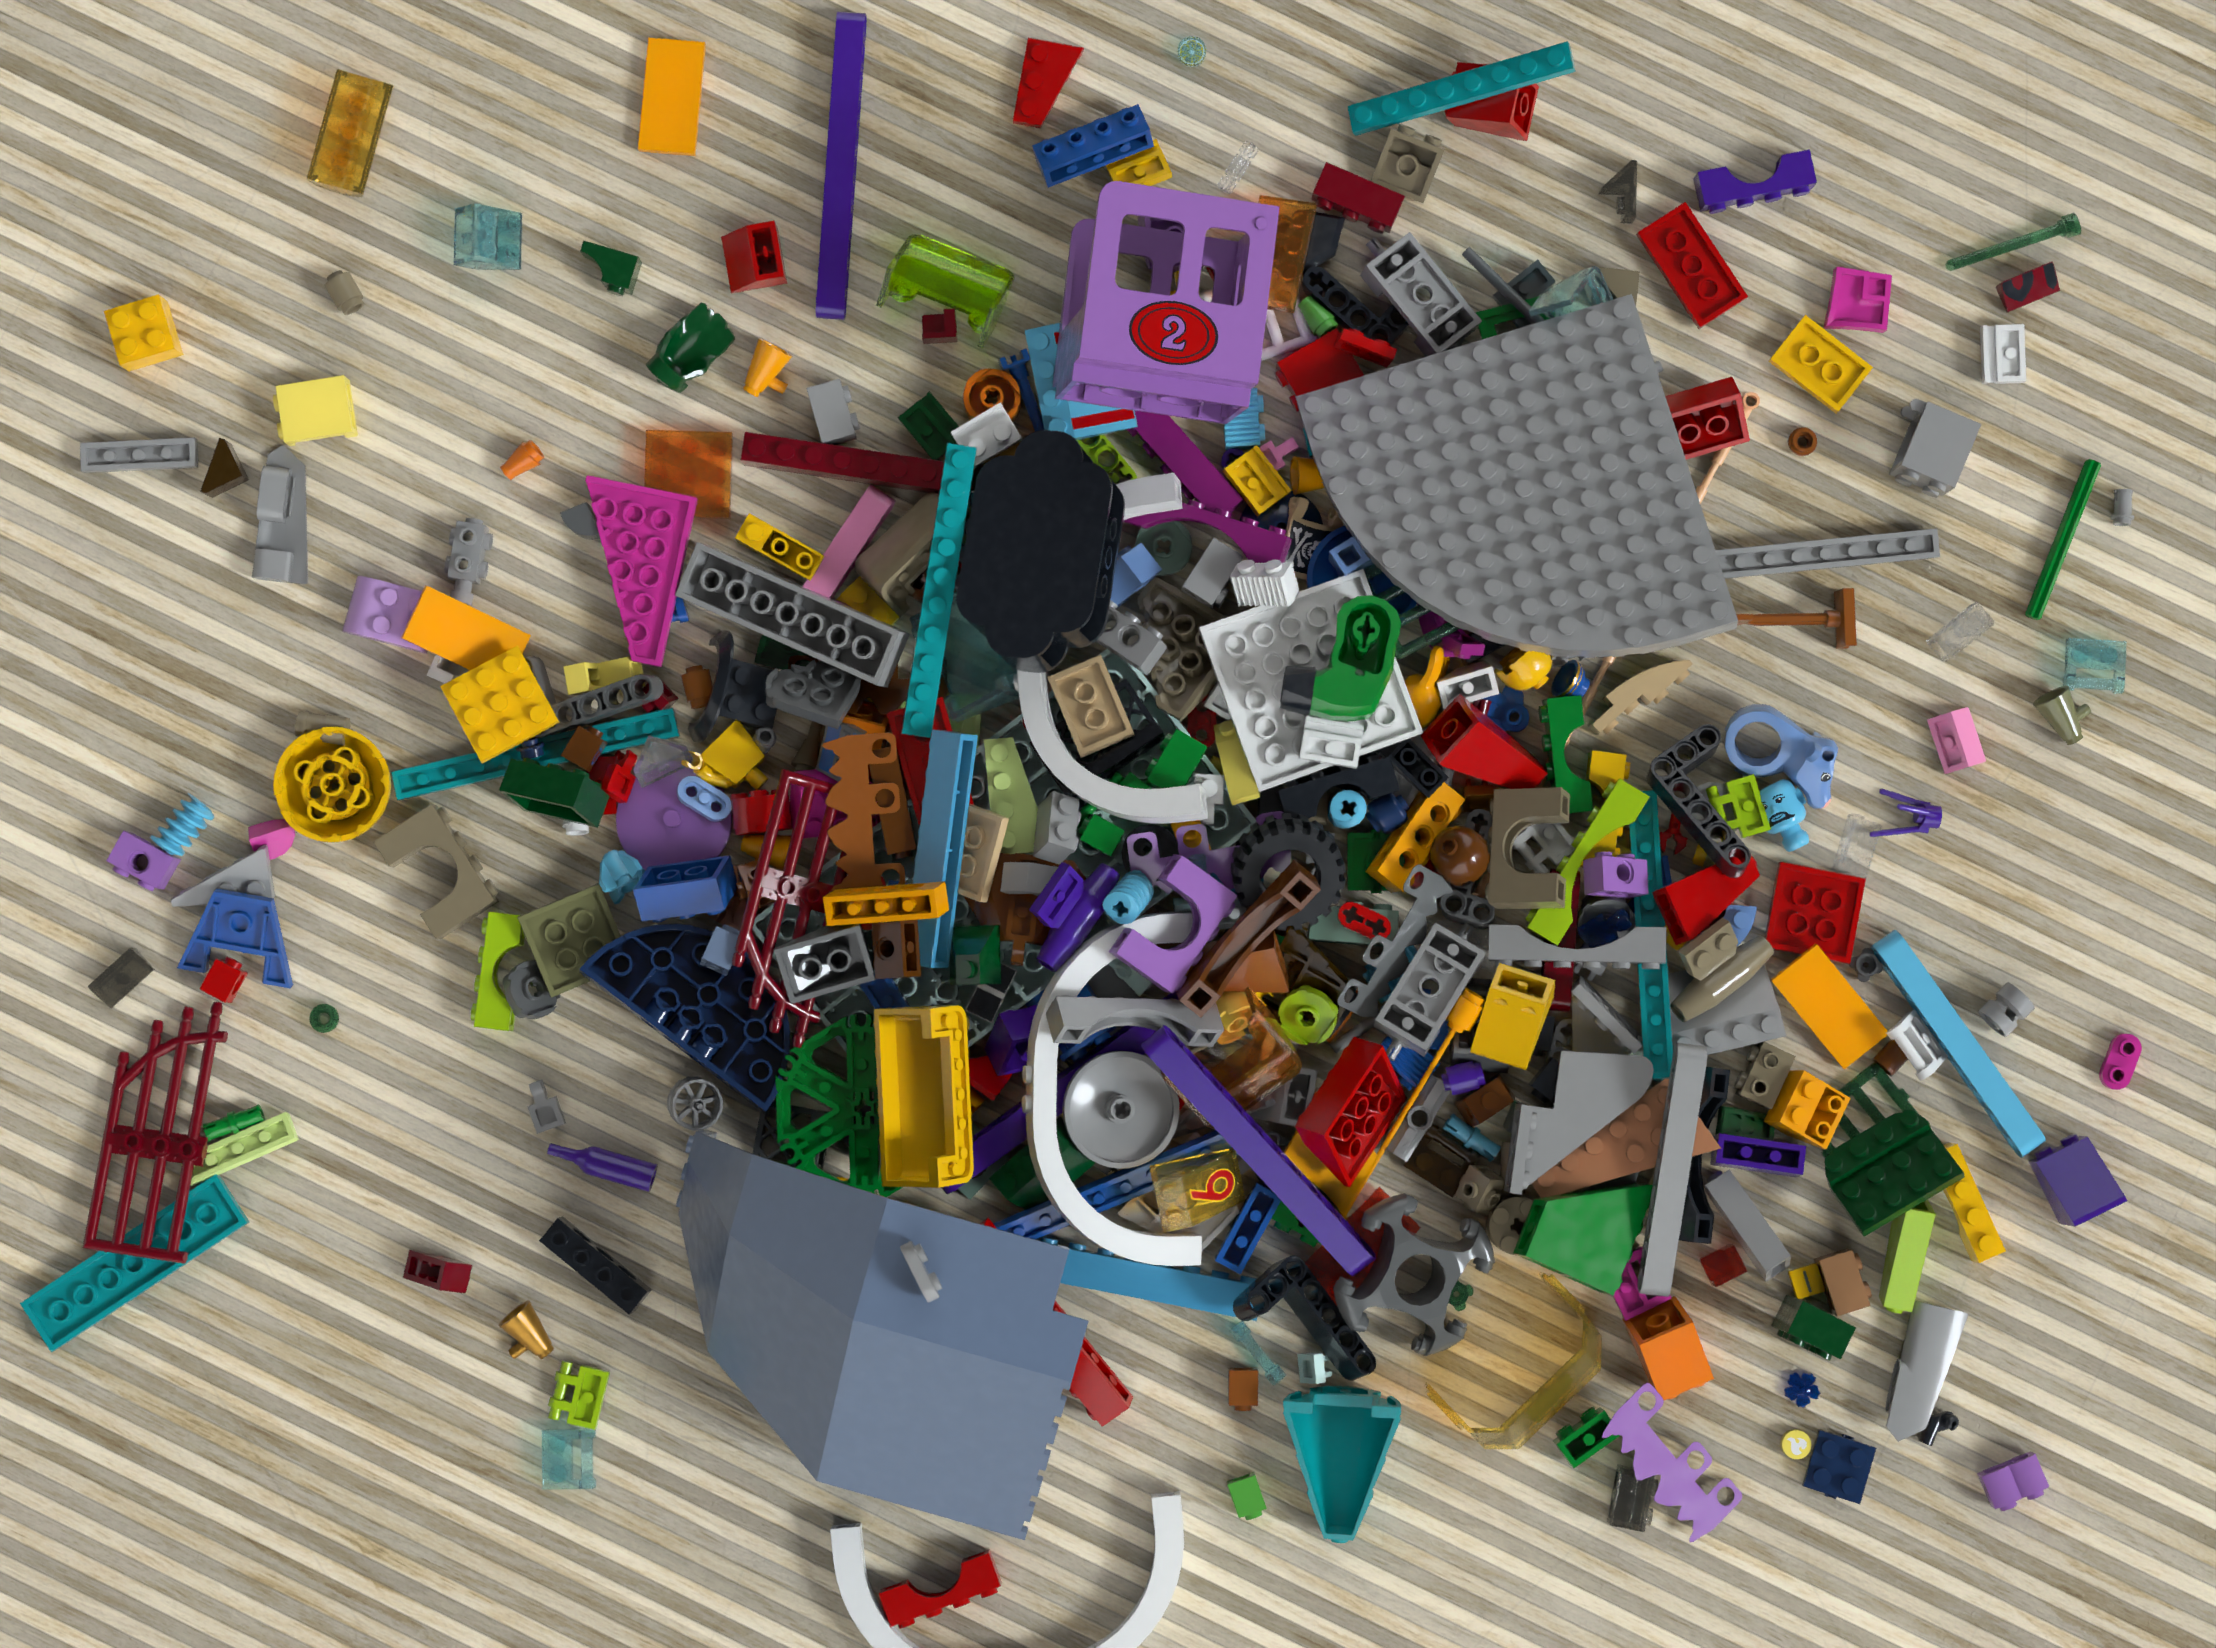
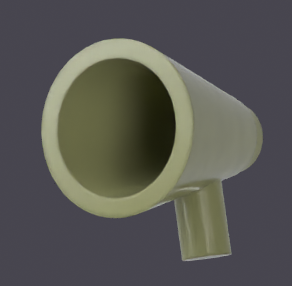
[2033,686,2091,745]

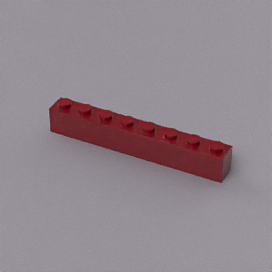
[740,432,974,498]

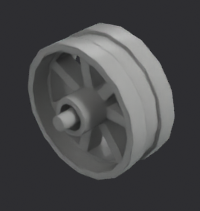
[667,1076,723,1131]

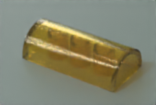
[307,69,394,197]

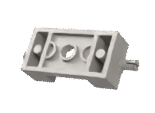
[1360,232,1482,357]
[1374,922,1486,1061]

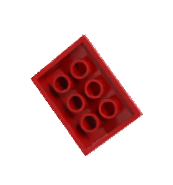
[1295,1037,1407,1188]

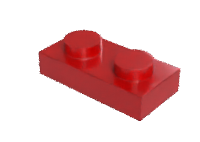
[1334,329,1397,368]

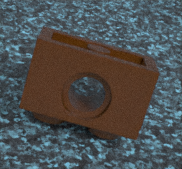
[871,920,921,979]

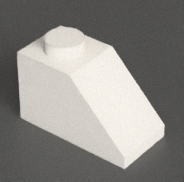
[1436,660,1499,710]

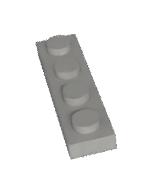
[80,437,198,473]

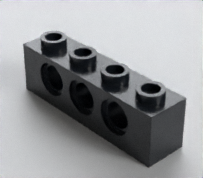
[539,1216,652,1315]

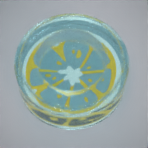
[1178,36,1206,67]

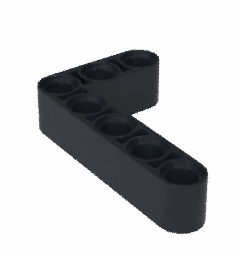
[1646,724,1751,878]
[1233,1255,1376,1381]

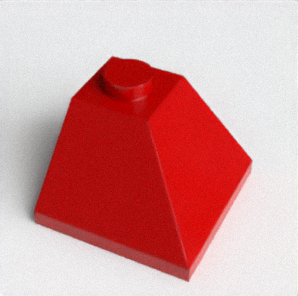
[969,1056,1014,1101]

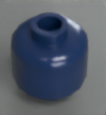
[1365,793,1410,834]

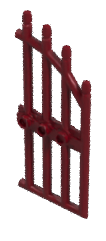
[732,769,876,1048]
[82,1002,228,1264]

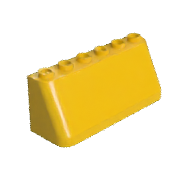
[873,1005,974,1188]

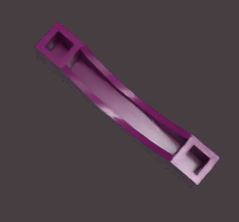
[1123,499,1292,563]

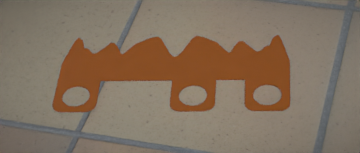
[821,733,906,891]

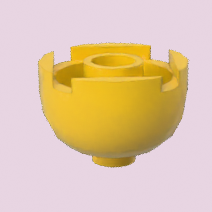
[1494,647,1552,690]

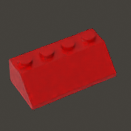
[1665,377,1750,460]

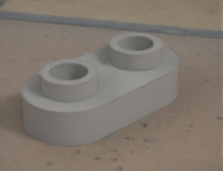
[900,1241,943,1303]

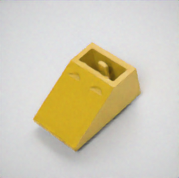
[1470,963,1555,1070]

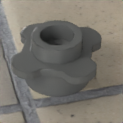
[1848,948,1883,982]

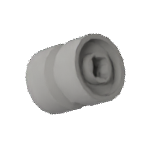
[1978,982,2035,1037]

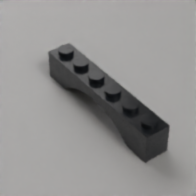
[1679,1067,1730,1244]

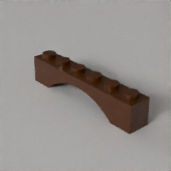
[1176,860,1321,1018]

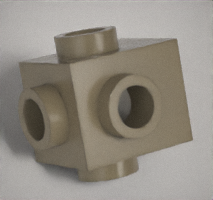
[1455,1165,1505,1213]

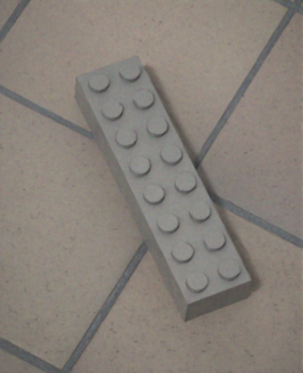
[675,542,910,687]

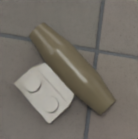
[1670,917,1774,1022]

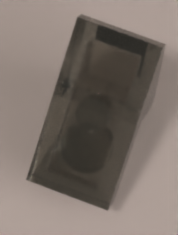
[1599,160,1637,223]

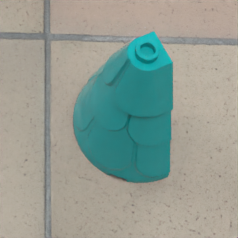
[1283,1386,1401,1543]

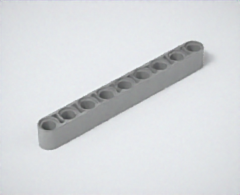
[1638,1043,1707,1297]

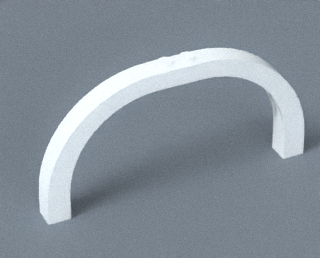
[1014,473,1208,824]
[1022,912,1202,1266]
[830,1491,1184,1648]

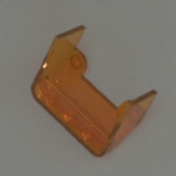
[1160,987,1302,1129]

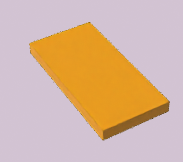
[638,37,706,156]
[401,585,531,670]
[1770,943,1887,1069]

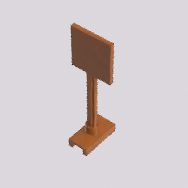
[1736,588,1857,649]

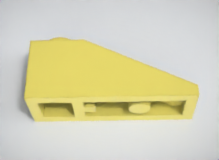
[1214,720,1260,806]

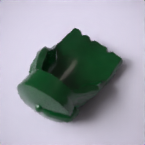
[646,302,735,393]

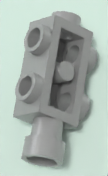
[444,518,493,606]

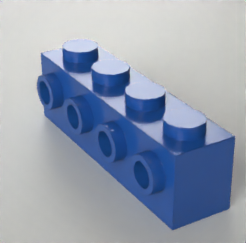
[1032,104,1154,188]

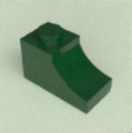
[580,240,642,296]

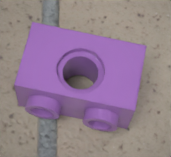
[106,830,181,891]
[1583,852,1649,899]

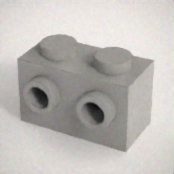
[806,379,860,445]
[1033,791,1081,865]

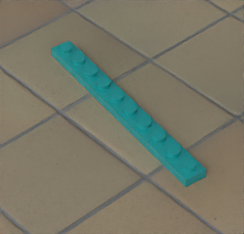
[901,443,977,738]
[391,708,680,801]
[1630,790,1673,1080]

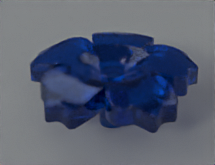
[1784,1372,1821,1408]

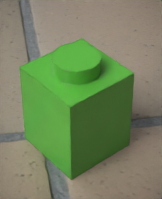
[1227,1472,1267,1520]

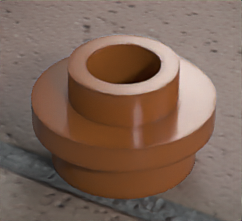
[1788,427,1817,456]

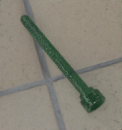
[1945,213,2081,271]

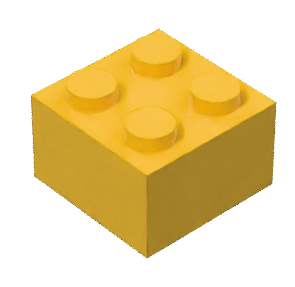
[104,294,184,372]

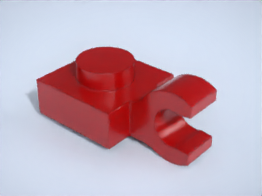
[601,750,637,803]

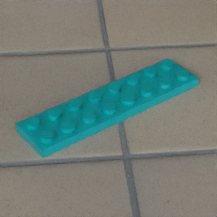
[20,1174,249,1352]

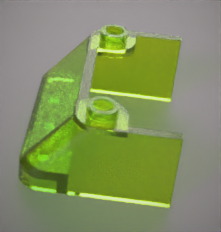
[876,234,1015,348]

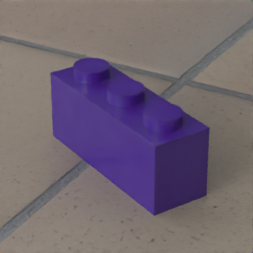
[1710,1133,1806,1177]

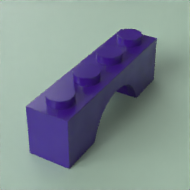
[1693,149,1817,214]

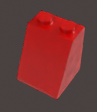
[1445,62,1539,141]

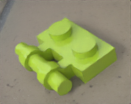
[1706,774,1771,842]
[548,1360,610,1430]

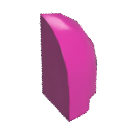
[248,819,295,860]

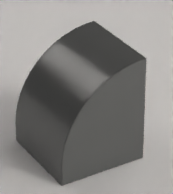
[560,502,600,540]

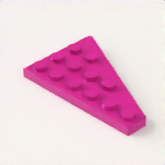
[585,475,698,668]

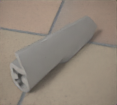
[252,445,308,584]
[1886,1301,1968,1442]

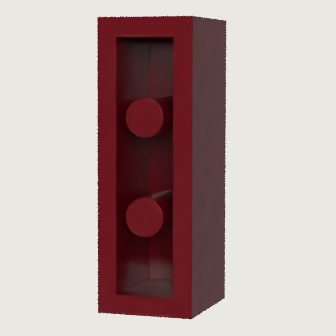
[1311,162,1405,234]

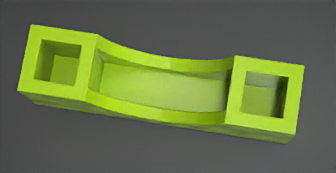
[471,912,525,1031]

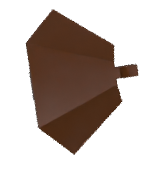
[963,853,1086,966]

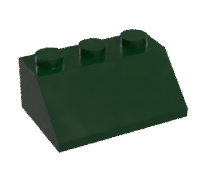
[989,1117,1096,1210]

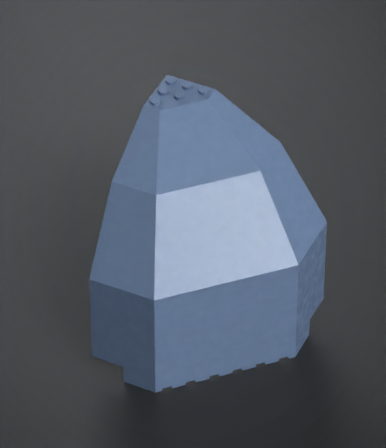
[676,1130,1089,1540]

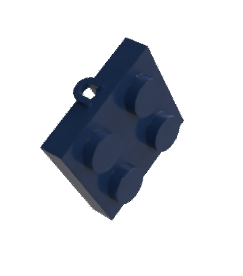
[1802,1430,1877,1504]

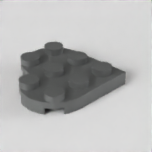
[765,659,861,729]

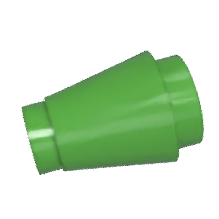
[1298,296,1338,338]

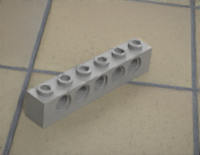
[1096,600,1167,675]

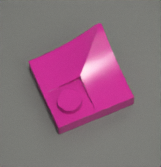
[1824,267,1892,333]

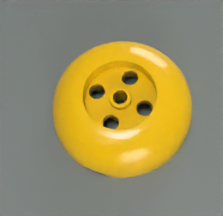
[273,727,391,842]

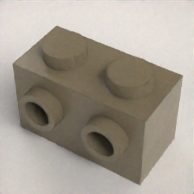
[1734,1042,1796,1109]

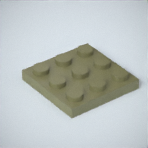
[517,883,621,998]

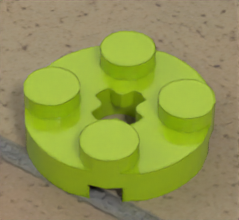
[1278,985,1338,1045]

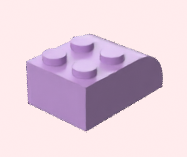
[342,576,428,654]

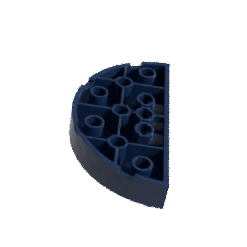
[579,924,790,1113]

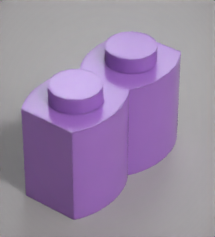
[1977,1451,2049,1511]

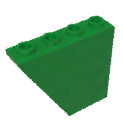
[1513,1182,1653,1296]

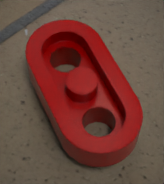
[1187,694,1217,748]

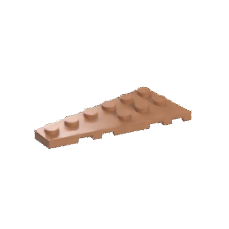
[1531,1079,1721,1198]

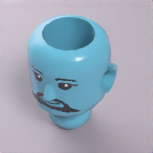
[1759,779,1809,852]

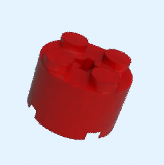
[730,789,792,835]

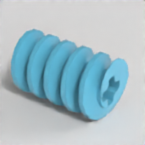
[1328,790,1366,829]
[150,793,214,856]
[1102,870,1154,924]

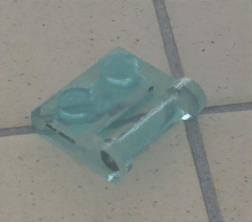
[2063,638,2127,694]
[542,1428,596,1490]

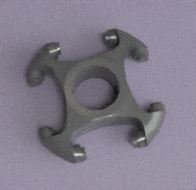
[1333,1193,1495,1356]

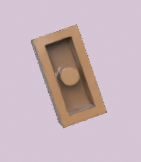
[1814,1248,1872,1316]

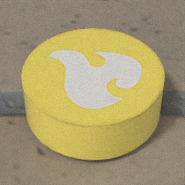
[1780,1429,1811,1459]

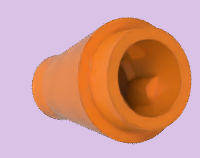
[500,440,544,480]

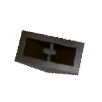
[200,438,249,498]

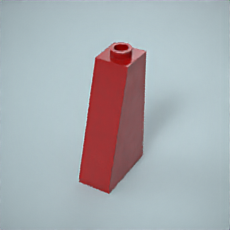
[1652,856,1760,945]

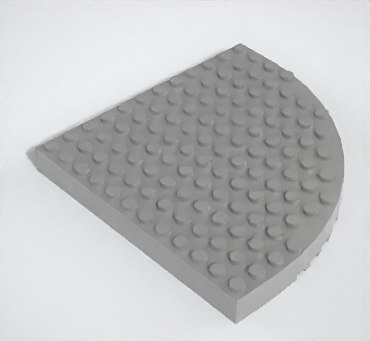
[1296,294,1738,658]

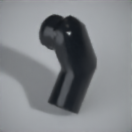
[1918,1411,1959,1446]

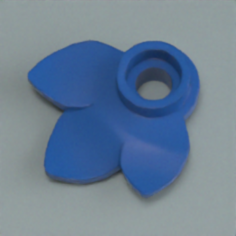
[1484,685,1530,732]

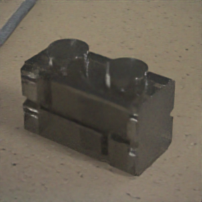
[1607,1464,1658,1532]

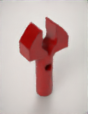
[1659,812,1688,855]

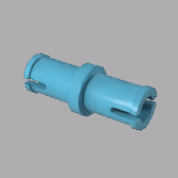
[1443,1113,1501,1162]

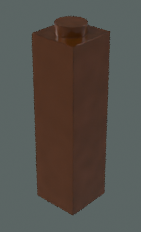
[869,747,917,860]

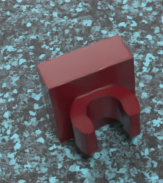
[641,680,679,713]

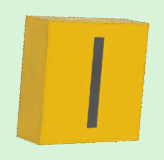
[1787,1263,1825,1299]

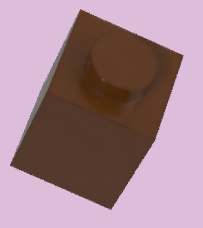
[561,725,608,772]

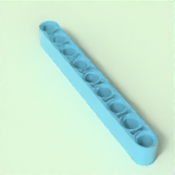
[1871,930,2046,1158]

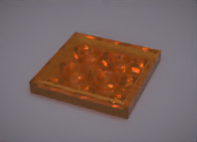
[644,430,733,519]

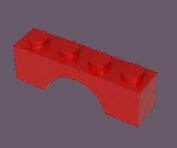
[879,1549,1002,1629]

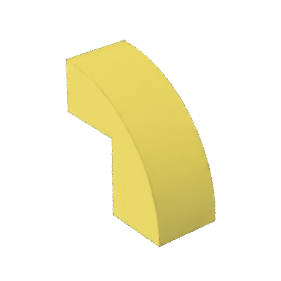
[564,657,645,695]

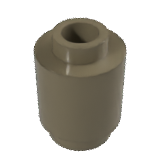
[324,270,364,315]

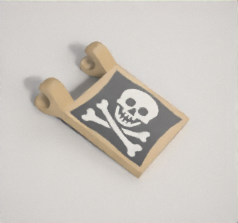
[1284,497,1343,580]

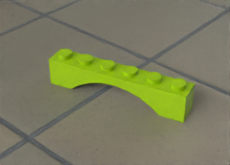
[1525,779,1650,946]

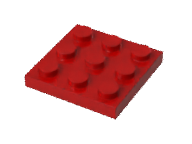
[1765,862,1866,964]

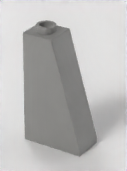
[1705,1169,1791,1282]

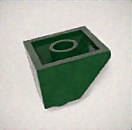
[950,925,1001,985]

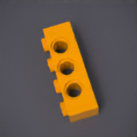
[1366,782,1465,893]
[823,881,949,926]

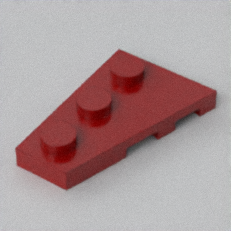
[1013,38,1084,128]

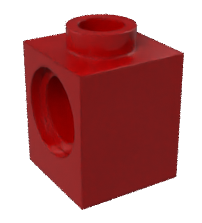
[200,956,248,1003]

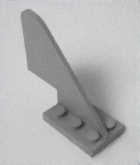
[1571,976,1643,1055]
[1504,1051,1654,1195]

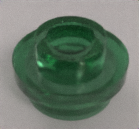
[309,1004,339,1033]

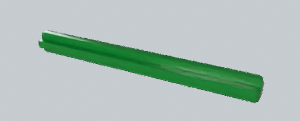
[2025,459,2101,620]

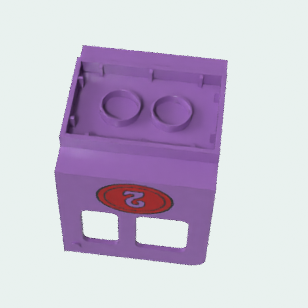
[1052,181,1280,424]

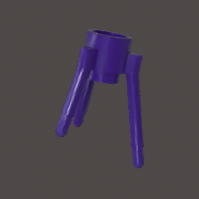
[1869,789,1942,837]

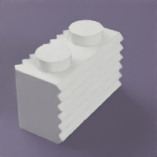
[1230,559,1299,607]

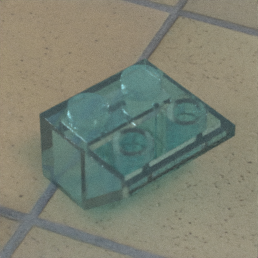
[454,203,522,270]

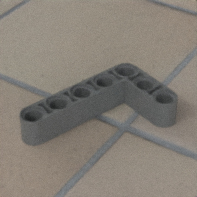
[524,656,664,737]

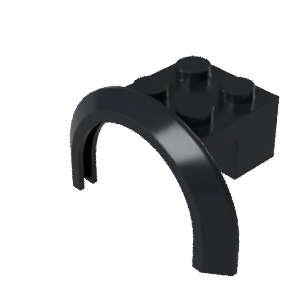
[688,630,779,743]

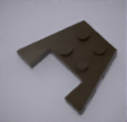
[1258,926,1357,1038]

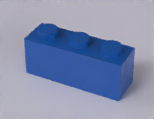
[1214,1182,1281,1275]

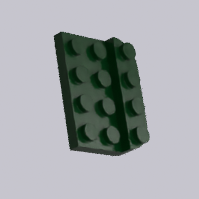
[1824,1109,1965,1237]

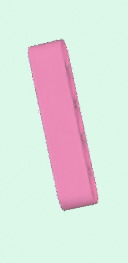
[803,485,896,599]

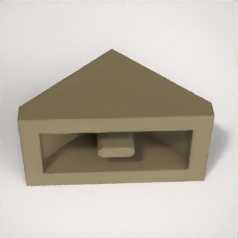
[1591,267,1640,305]

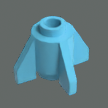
[599,850,646,904]

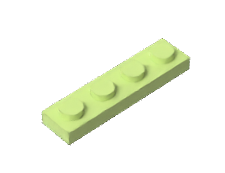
[181,1112,299,1187]

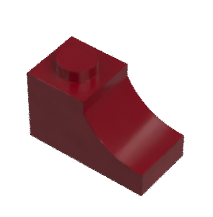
[403,1250,472,1293]

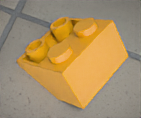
[1763,1070,1851,1150]

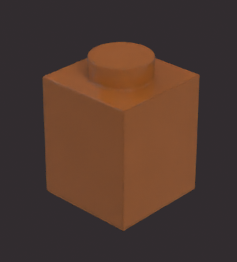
[1228,1368,1258,1411]

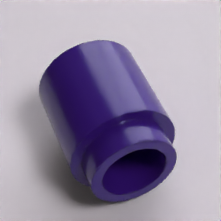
[1441,1061,1486,1096]

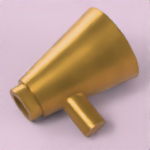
[498,1300,554,1359]

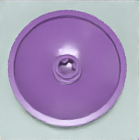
[616,762,732,870]

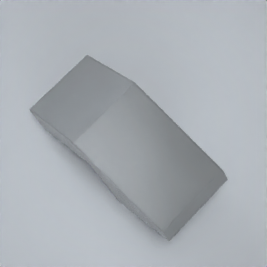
[1001,862,1058,896]

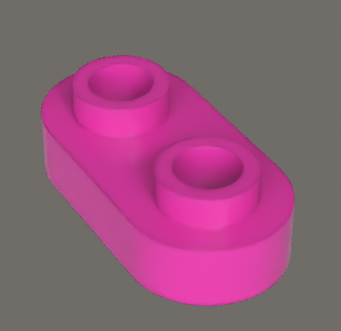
[2099,1034,2142,1090]

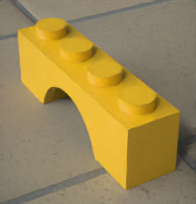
[1580,750,1630,868]
[1943,1143,2006,1263]

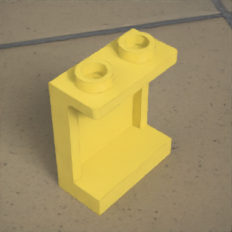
[273,375,358,446]

